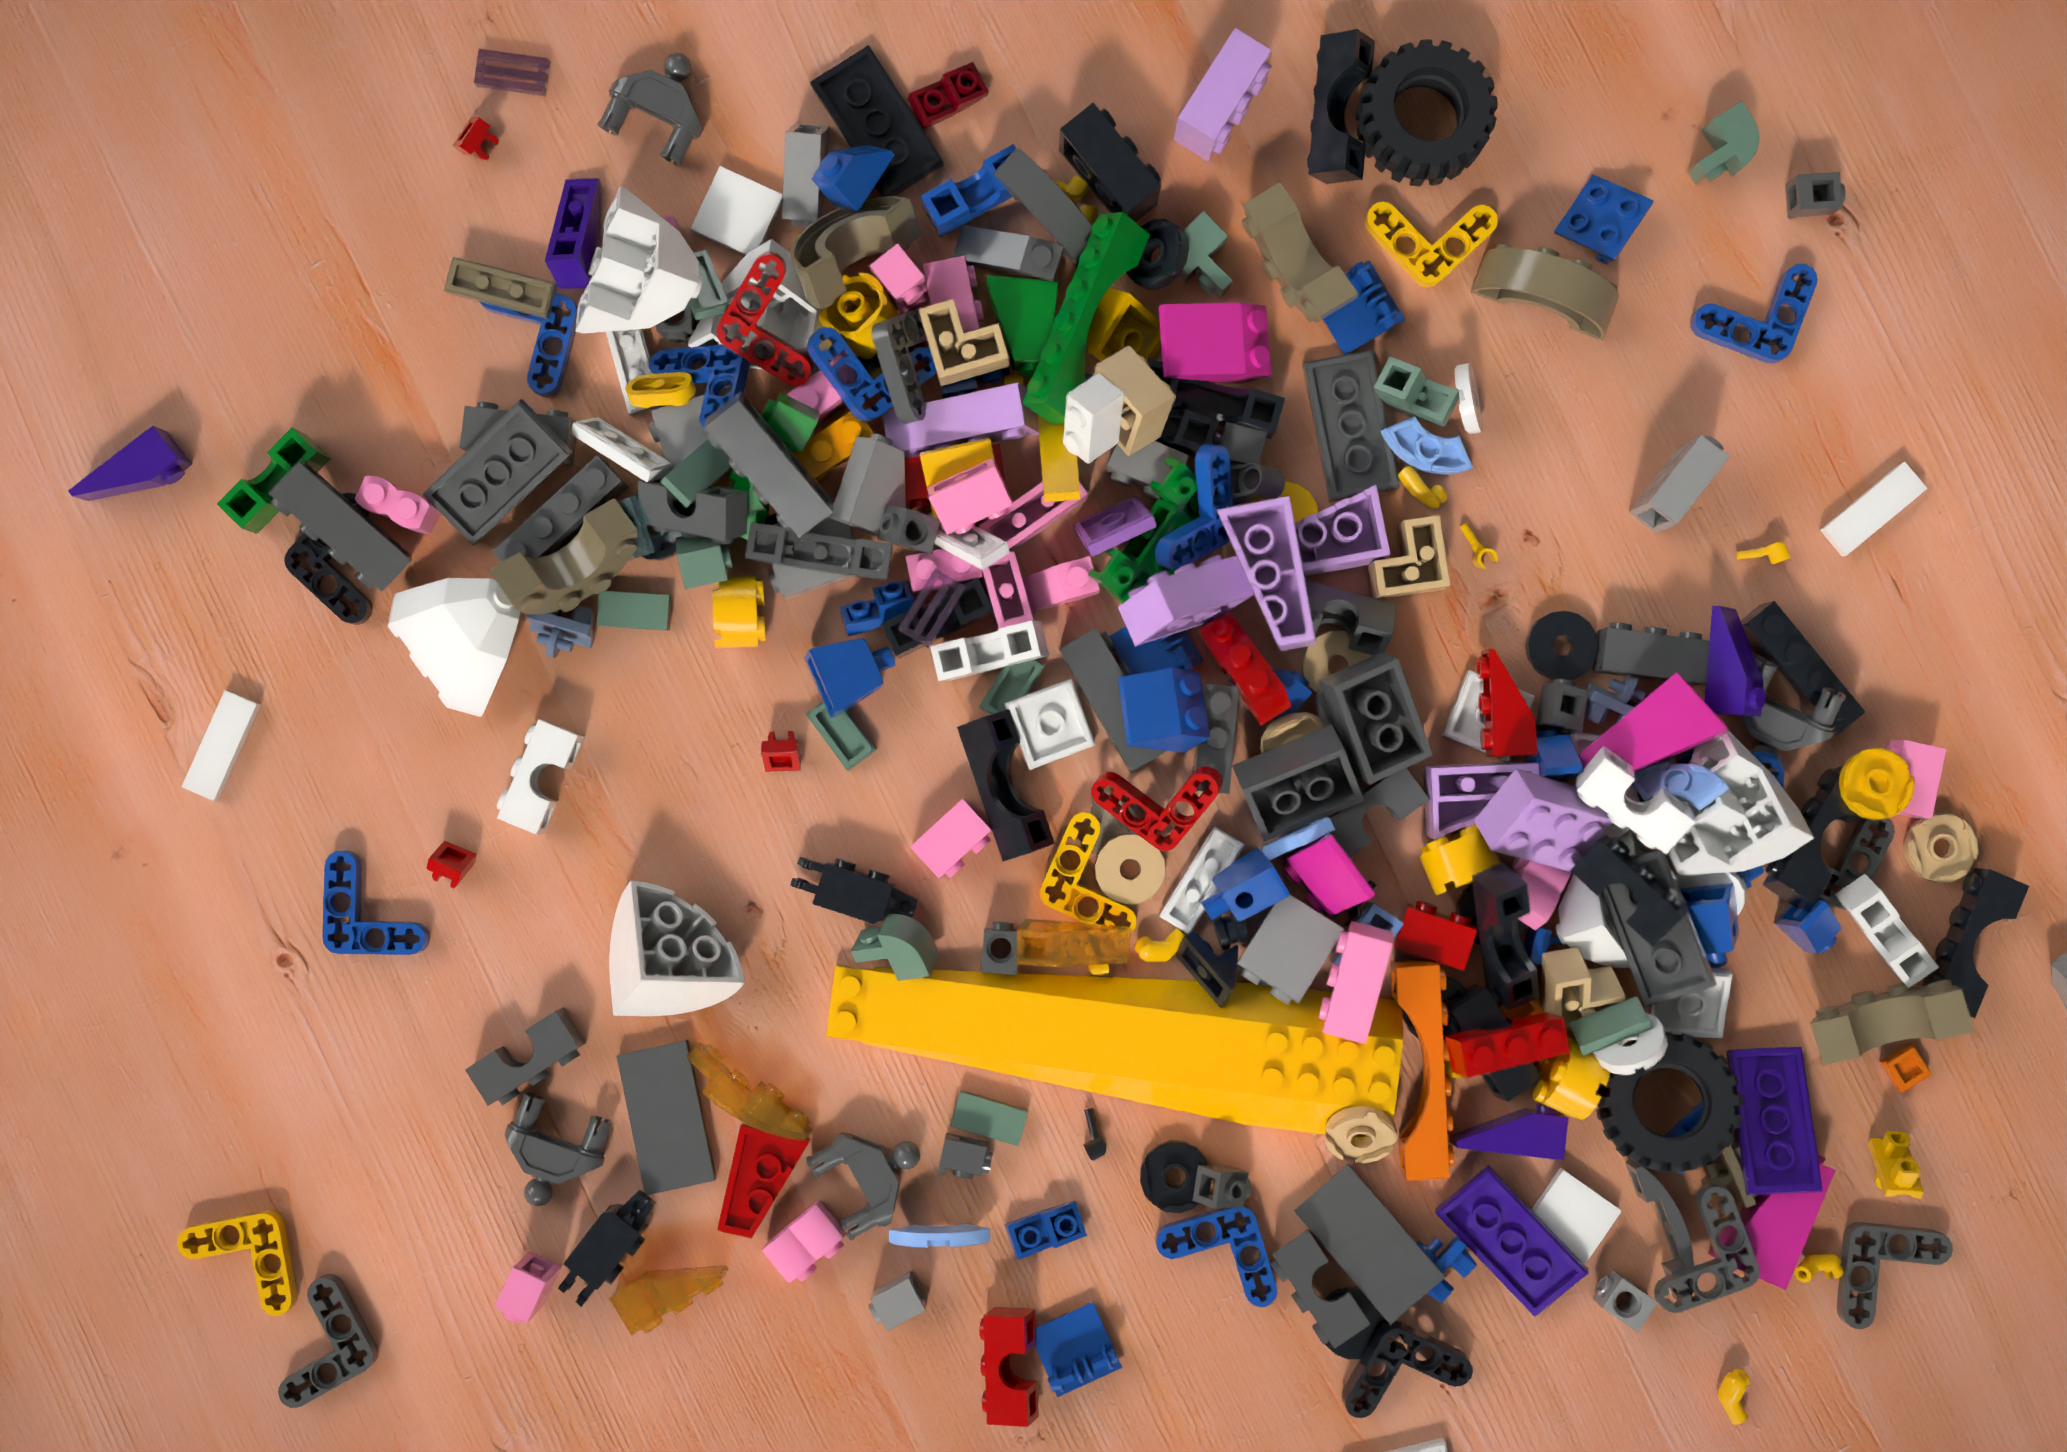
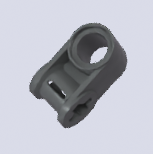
[1230,463,1285,507]

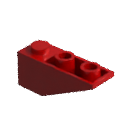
[1477,649,1537,757]

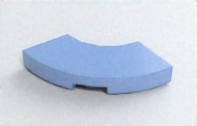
[1380,416,1473,475]
[1632,762,1730,810]
[1260,817,1335,861]
[889,1224,990,1247]

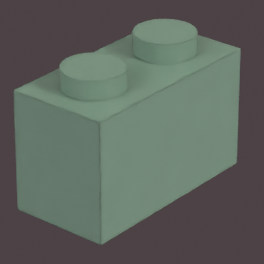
[675,536,733,589]

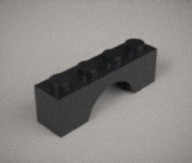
[1307,29,1375,184]
[1147,358,1285,439]
[1085,372,1219,458]
[1740,601,1865,735]
[957,709,1055,861]
[1762,765,1863,909]
[1472,862,1540,1011]
[1922,868,2029,1018]

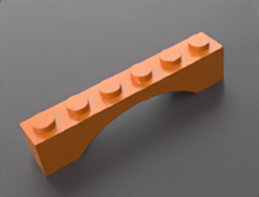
[1390,959,1455,1181]

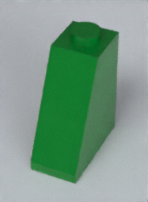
[987,275,1058,377]

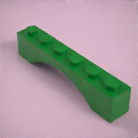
[1022,212,1150,424]

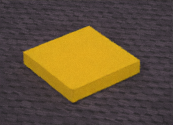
[920,438,995,523]

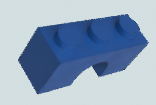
[921,144,1016,238]

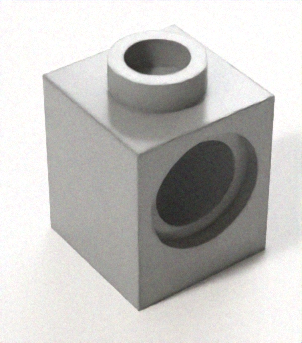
[1593,1270,1658,1332]

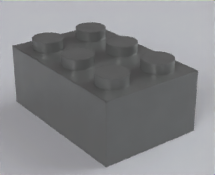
[1319,652,1433,785]
[1232,724,1364,842]

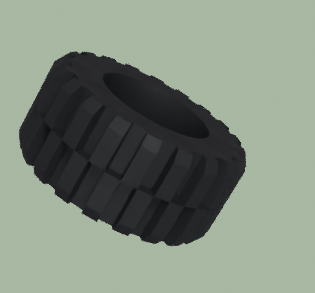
[1356,39,1498,187]
[1596,1032,1743,1173]

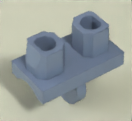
[526,606,595,658]
[1584,675,1645,724]

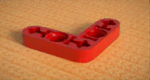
[716,252,812,386]
[1091,766,1223,851]

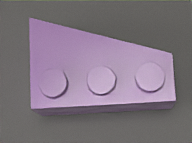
[1423,761,1540,840]

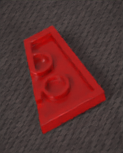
[717,1123,811,1238]

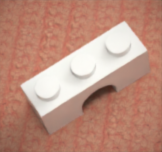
[930,620,1049,681]
[497,719,585,835]
[1576,746,1695,854]
[1834,874,1939,988]

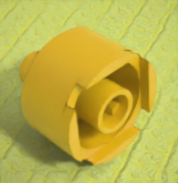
[818,272,899,359]
[712,576,766,648]
[1419,825,1500,896]
[1532,1036,1610,1120]

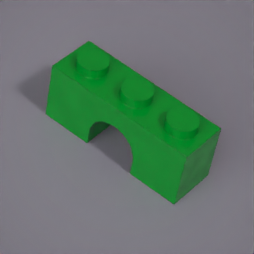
[217,427,331,534]

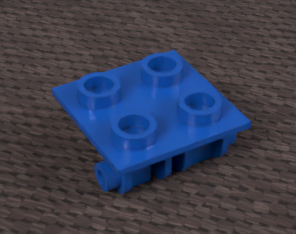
[1554,174,1654,264]
[1323,260,1405,355]
[1109,626,1204,675]
[1035,1302,1123,1397]

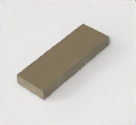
[444,257,558,320]

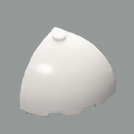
[609,881,745,1016]

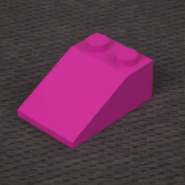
[1159,303,1271,384]
[1283,834,1376,917]

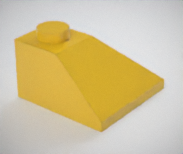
[1087,288,1161,362]

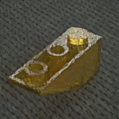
[1016,919,1131,967]
[609,1265,728,1336]

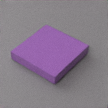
[1073,496,1157,557]

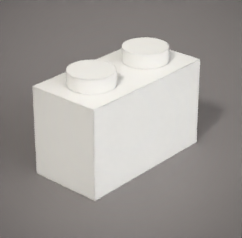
[1063,373,1124,464]

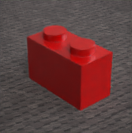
[1394,900,1477,971]

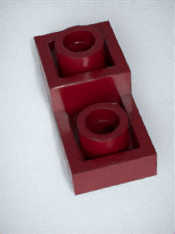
[908,62,989,130]

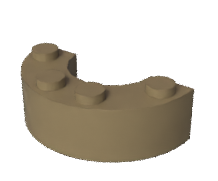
[1242,182,1358,322]
[790,196,922,309]
[1471,244,1619,340]
[488,498,638,614]
[1811,980,1975,1065]

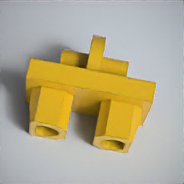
[1868,1131,1924,1198]

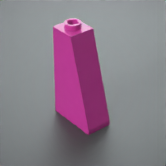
[1578,672,1730,773]
[1708,1155,1836,1290]

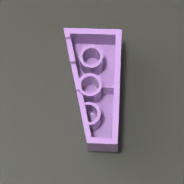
[882,383,1039,458]
[1242,485,1390,586]
[1217,496,1316,651]

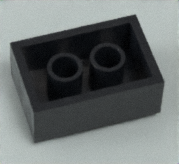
[1059,102,1161,222]

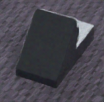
[1175,930,1238,1008]

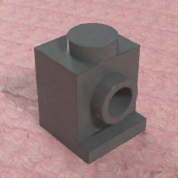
[1785,172,1846,219]
[1536,679,1589,735]
[937,1133,993,1179]
[1193,1165,1252,1209]

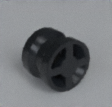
[1212,913,1250,951]

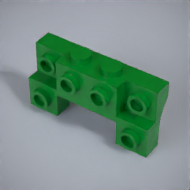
[1088,457,1216,604]

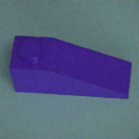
[545,178,601,289]
[68,425,192,501]
[1705,605,1766,717]
[1450,1104,1569,1161]

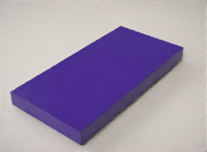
[1726,1047,1823,1195]
[1435,1165,1589,1317]

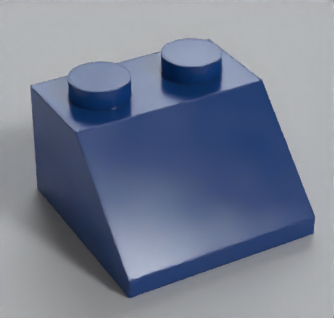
[1118,667,1210,753]

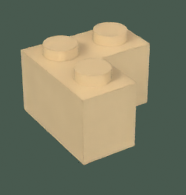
[919,299,1009,386]
[1093,346,1175,457]
[1368,515,1450,599]
[1540,947,1626,1031]

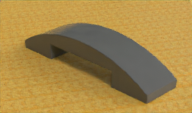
[992,148,1092,268]
[745,522,893,580]
[1625,1160,1694,1300]

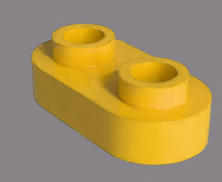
[625,372,696,408]

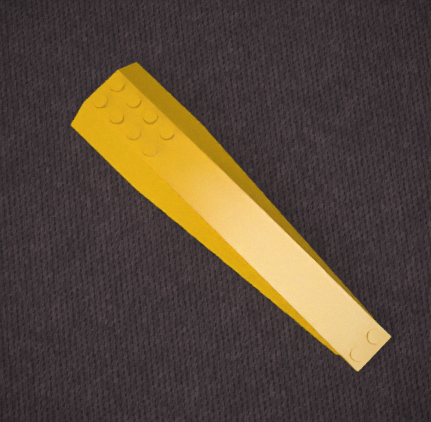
[826,965,1403,1137]

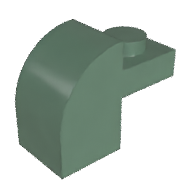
[1687,101,1759,184]
[1179,211,1233,299]
[1374,356,1460,427]
[851,914,939,981]

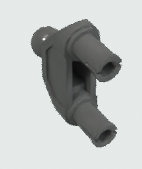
[597,53,703,166]
[1740,657,1846,769]
[505,1092,613,1206]
[806,1132,921,1241]

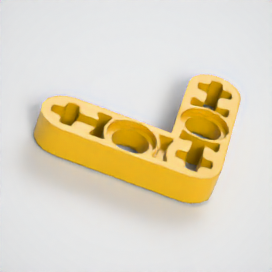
[1364,202,1498,288]
[1040,811,1137,938]
[177,1210,298,1316]

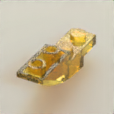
[685,1042,812,1141]

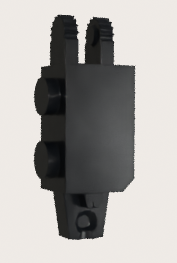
[790,857,918,924]
[558,1190,656,1307]

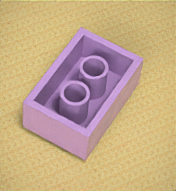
[1173,28,1272,162]
[1118,555,1254,646]
[1474,769,1613,872]

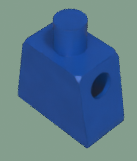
[804,638,895,718]
[1201,847,1290,921]
[1680,883,1739,968]

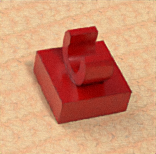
[453,117,500,160]
[761,731,801,772]
[426,840,477,889]

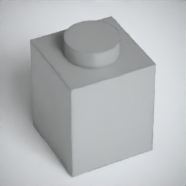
[869,1271,927,1331]

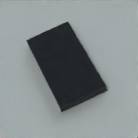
[810,45,944,197]

